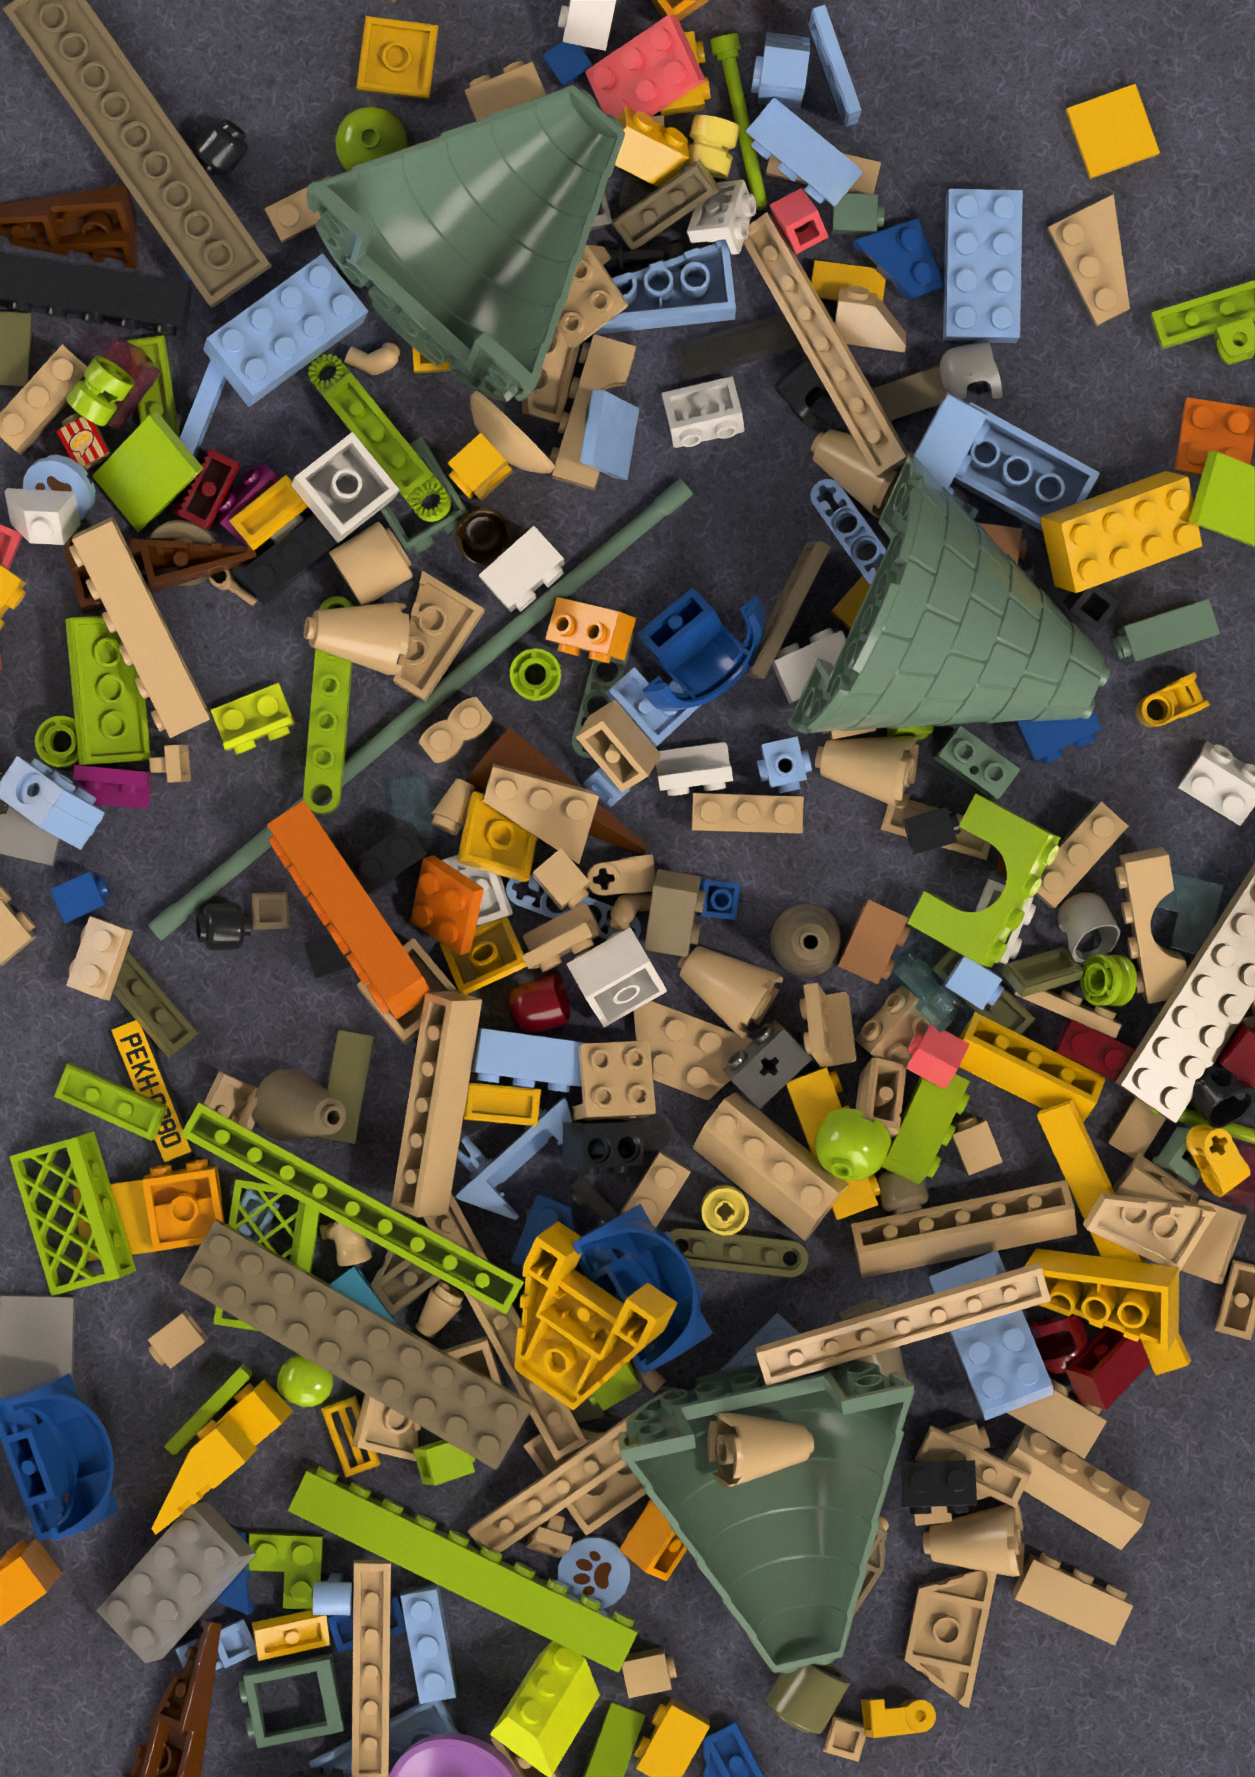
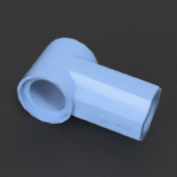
[313,1573,352,1616]

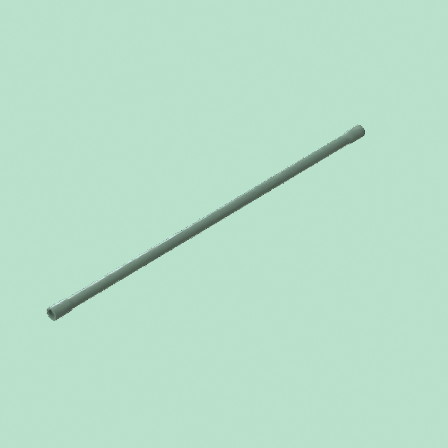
[148,478,694,941]

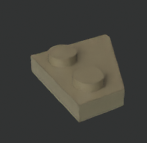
[370,1215,442,1316]

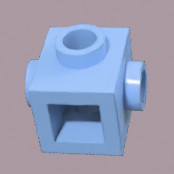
[757,736,812,793]

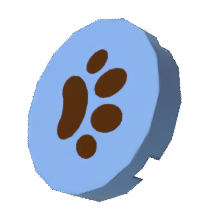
[23,455,96,520]
[558,1536,630,1609]

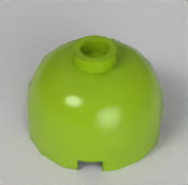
[335,106,408,171]
[815,1108,891,1181]

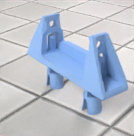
[455,1086,572,1220]

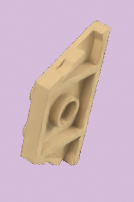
[633,1001,754,1100]
[903,1570,997,1708]

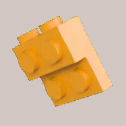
[142,1159,225,1252]

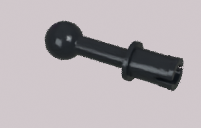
[603,240,692,273]

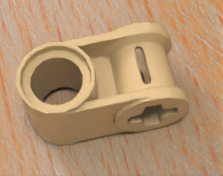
[586,854,656,895]

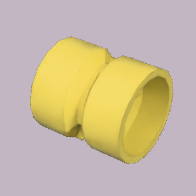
[683,115,740,178]
[701,1184,749,1236]

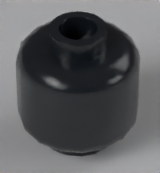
[193,119,248,175]
[196,902,251,951]

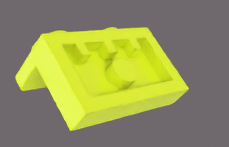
[211,683,296,755]

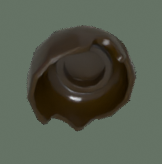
[455,506,511,566]

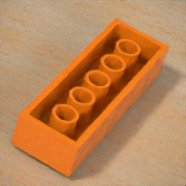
[267,800,431,1020]

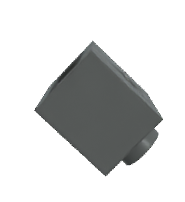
[723,1020,813,1109]

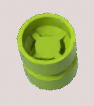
[66,355,135,426]

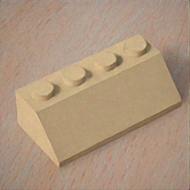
[693,1092,850,1241]

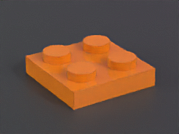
[1174,397,1255,475]
[410,855,484,955]

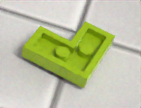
[248,1532,323,1610]

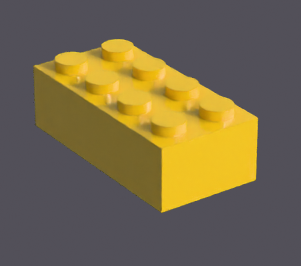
[1040,471,1202,593]

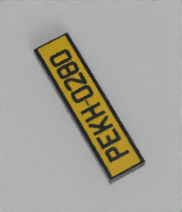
[108,1019,197,1165]

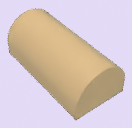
[1215,1259,1255,1340]

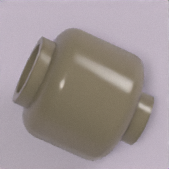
[877,1170,929,1215]

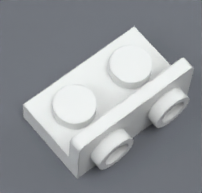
[687,180,756,255]
[661,376,745,448]

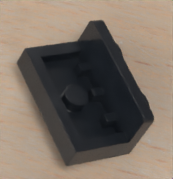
[900,1460,977,1514]

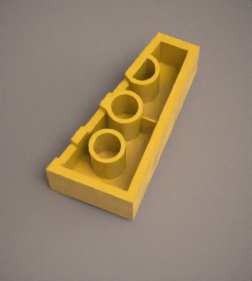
[1025,1248,1179,1353]

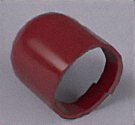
[508,970,571,1034]
[1028,1314,1089,1374]

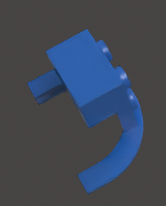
[637,587,767,711]

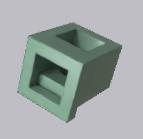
[1151,1126,1201,1186]

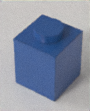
[50,871,111,923]

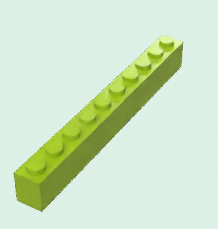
[181,1102,524,1314]
[288,1466,640,1673]

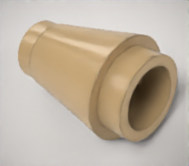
[431,779,475,836]
[415,1281,464,1338]

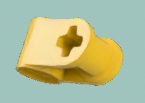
[1136,672,1210,728]
[1186,1125,1251,1197]

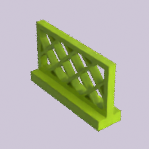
[9,1131,137,1296]
[213,1179,320,1331]

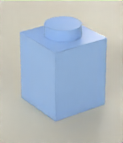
[944,955,1004,1010]

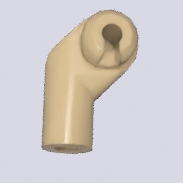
[344,342,400,375]
[610,893,652,931]

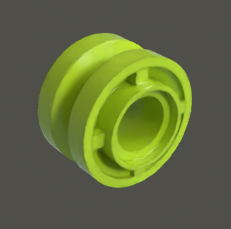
[510,648,561,701]
[35,716,79,768]
[1080,954,1137,1006]

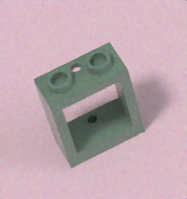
[381,436,468,554]
[1113,599,1220,665]
[932,726,1021,800]
[239,1653,346,1748]

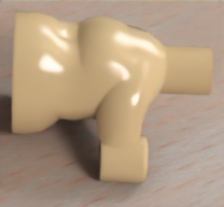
[319,1221,372,1266]

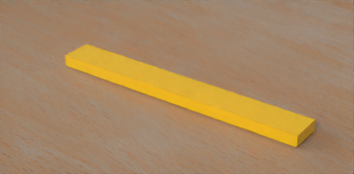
[1037,1100,1191,1376]

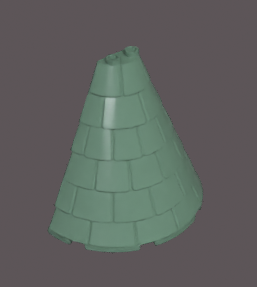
[307,85,626,402]
[788,454,1111,734]
[618,1360,915,1674]

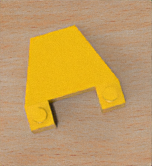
[514,1221,678,1410]
[151,1379,293,1534]

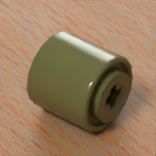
[766,1663,851,1734]

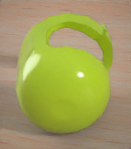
[277,1354,333,1407]

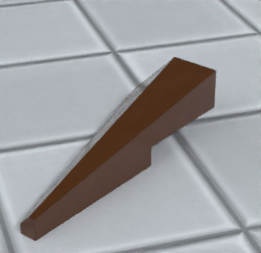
[0,185,138,269]
[63,536,257,614]
[465,727,649,856]
[122,1620,222,1777]

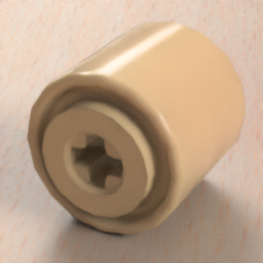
[328,522,413,606]

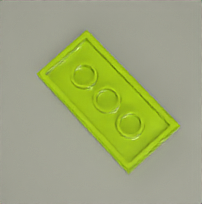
[65,616,151,765]

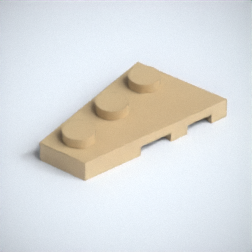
[1047,194,1130,326]
[522,328,580,423]
[393,571,485,702]
[483,763,599,864]
[1083,1193,1216,1272]
[352,1393,421,1461]

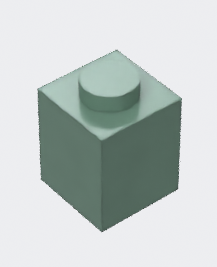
[831,193,885,236]

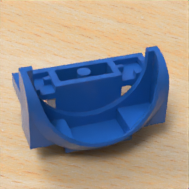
[571,1204,713,1374]
[0,1373,119,1541]

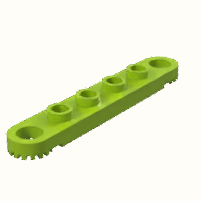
[308,354,451,522]
[303,596,353,815]

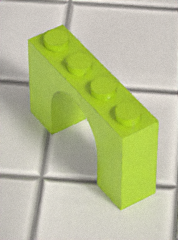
[907,794,1061,968]

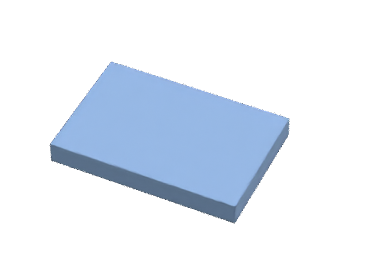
[808,5,862,127]
[580,389,639,480]

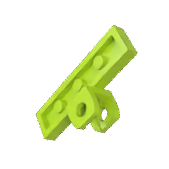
[1150,280,1255,365]

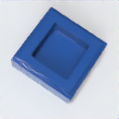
[542,41,593,88]

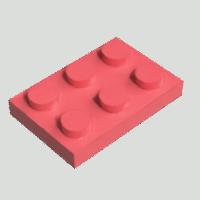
[585,14,706,119]

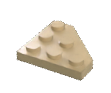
[523,1428,647,1536]

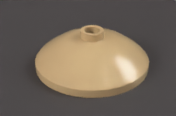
[470,390,555,474]

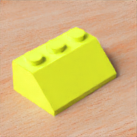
[490,1641,600,1777]

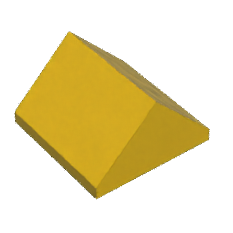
[440,916,527,994]

